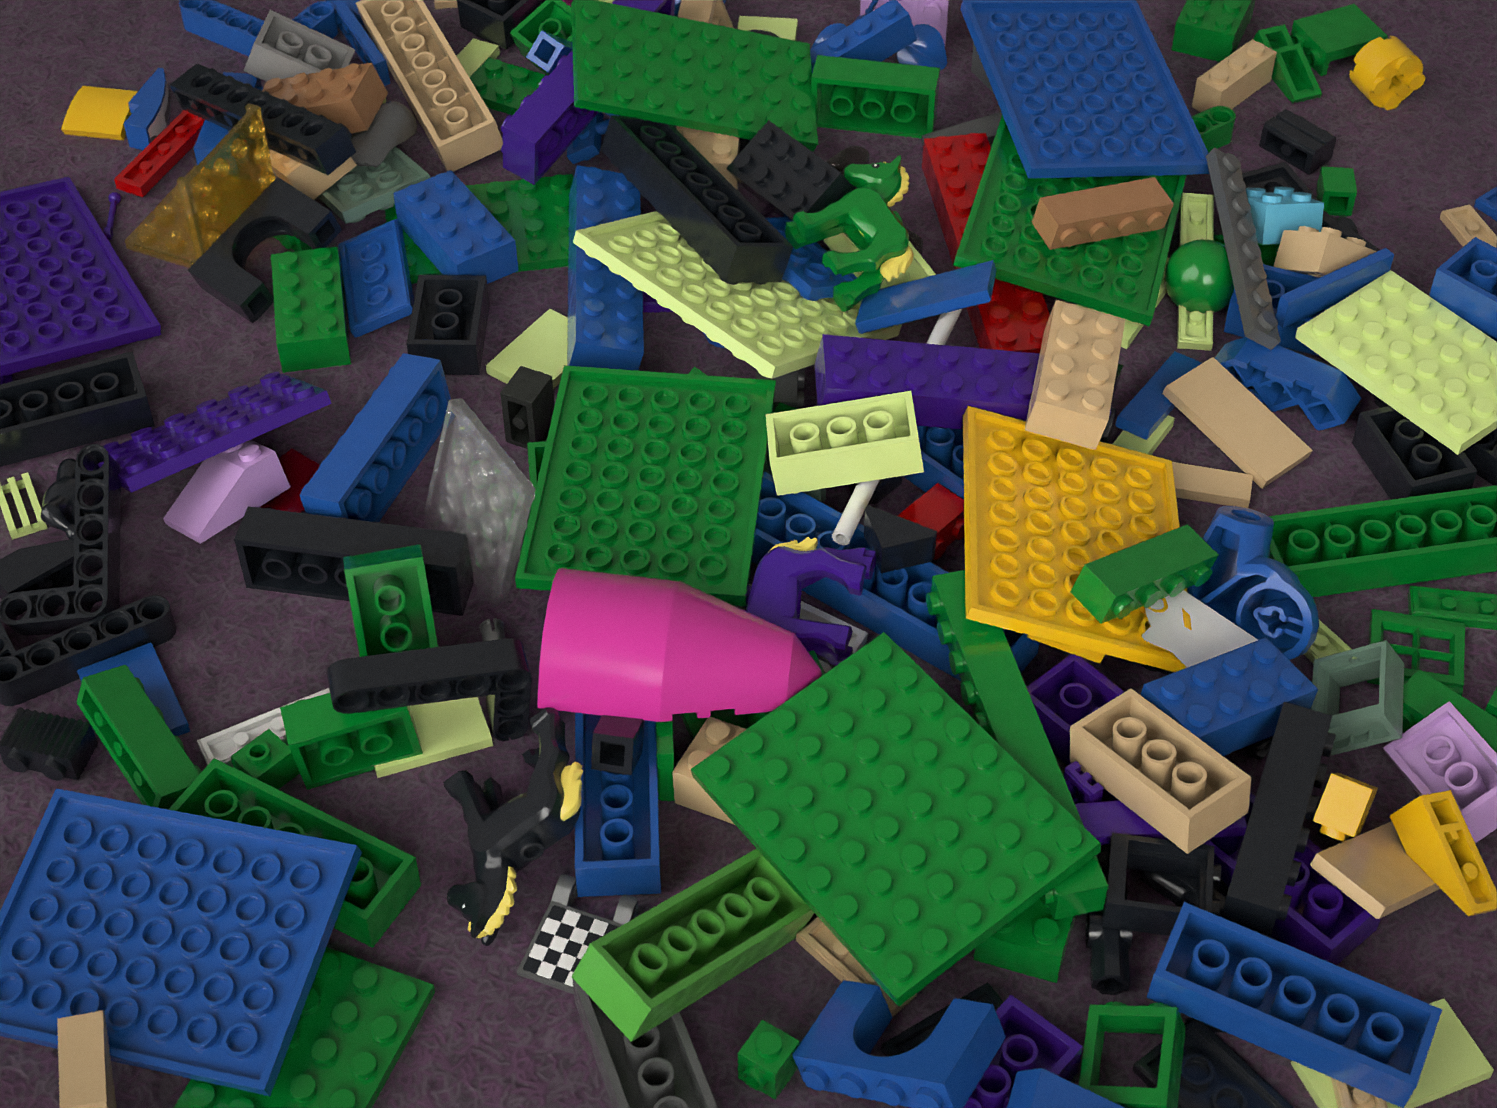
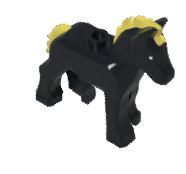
[443,707,584,946]

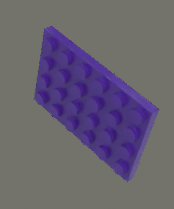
[98,372,332,493]

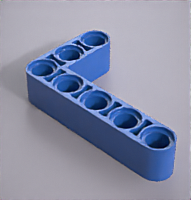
[179,0,338,56]

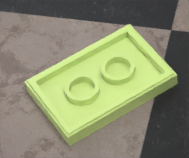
[486,309,568,389]
[375,697,493,778]

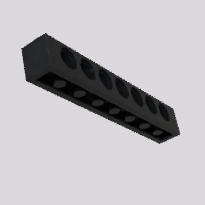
[169,63,356,175]

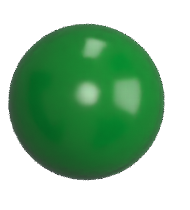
[1164,239,1235,314]

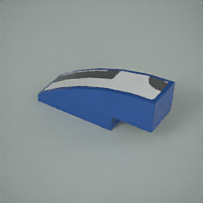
[124,68,171,150]

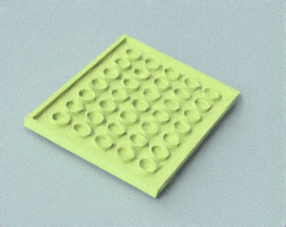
[573,211,902,379]

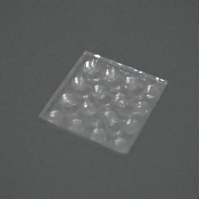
[423,398,536,606]

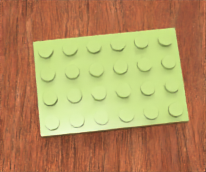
[1295,270,1497,454]

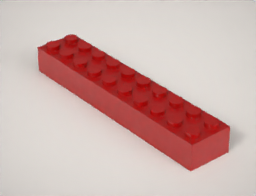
[922,133,1050,354]

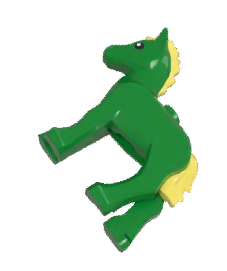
[785,155,914,312]

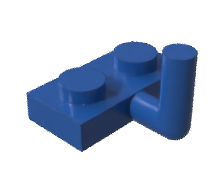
[566,112,610,164]

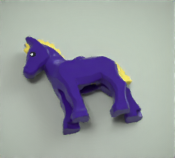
[743,537,876,668]

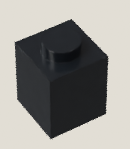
[591,715,644,775]

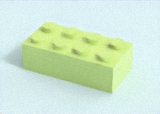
[766,391,924,496]

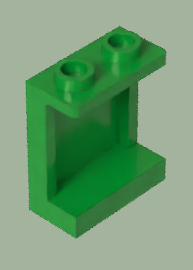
[1290,4,1388,76]

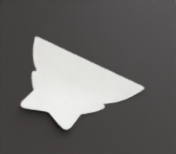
[1142,590,1258,668]

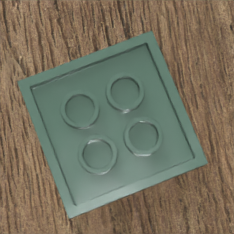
[318,146,430,224]

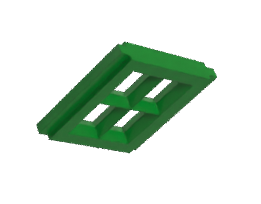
[1367,609,1465,696]

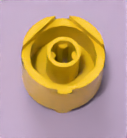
[1349,36,1425,111]

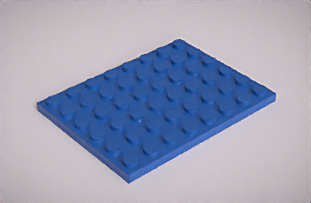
[960,0,1210,179]
[0,788,362,1096]

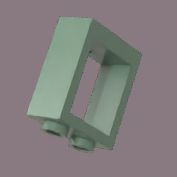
[1311,640,1404,755]

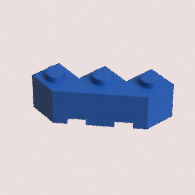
[1215,337,1361,431]

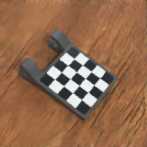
[517,874,639,994]

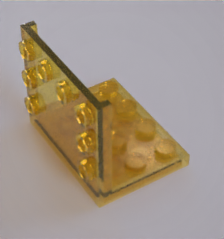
[125,103,275,268]

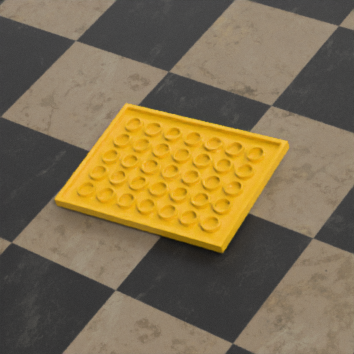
[963,406,1192,672]

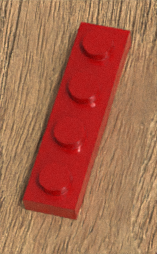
[114,110,205,197]

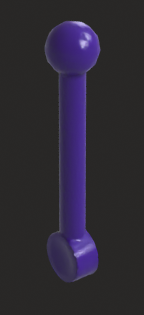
[104,192,121,240]

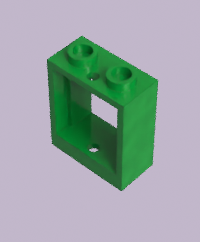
[1079,1002,1186,1108]

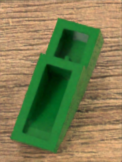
[1253,24,1322,103]

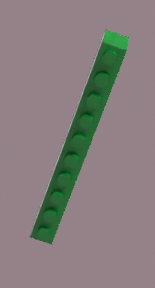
[926,570,1108,920]

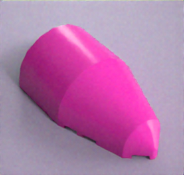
[538,568,822,722]

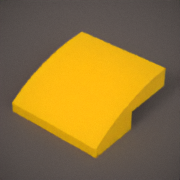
[61,86,138,140]

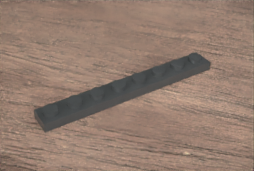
[1206,147,1281,350]

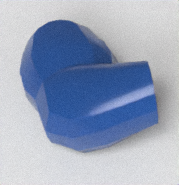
[1187,505,1319,660]

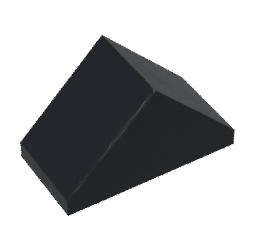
[864,505,937,573]

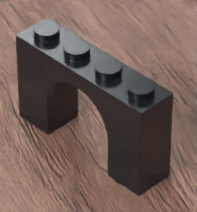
[188,177,342,323]

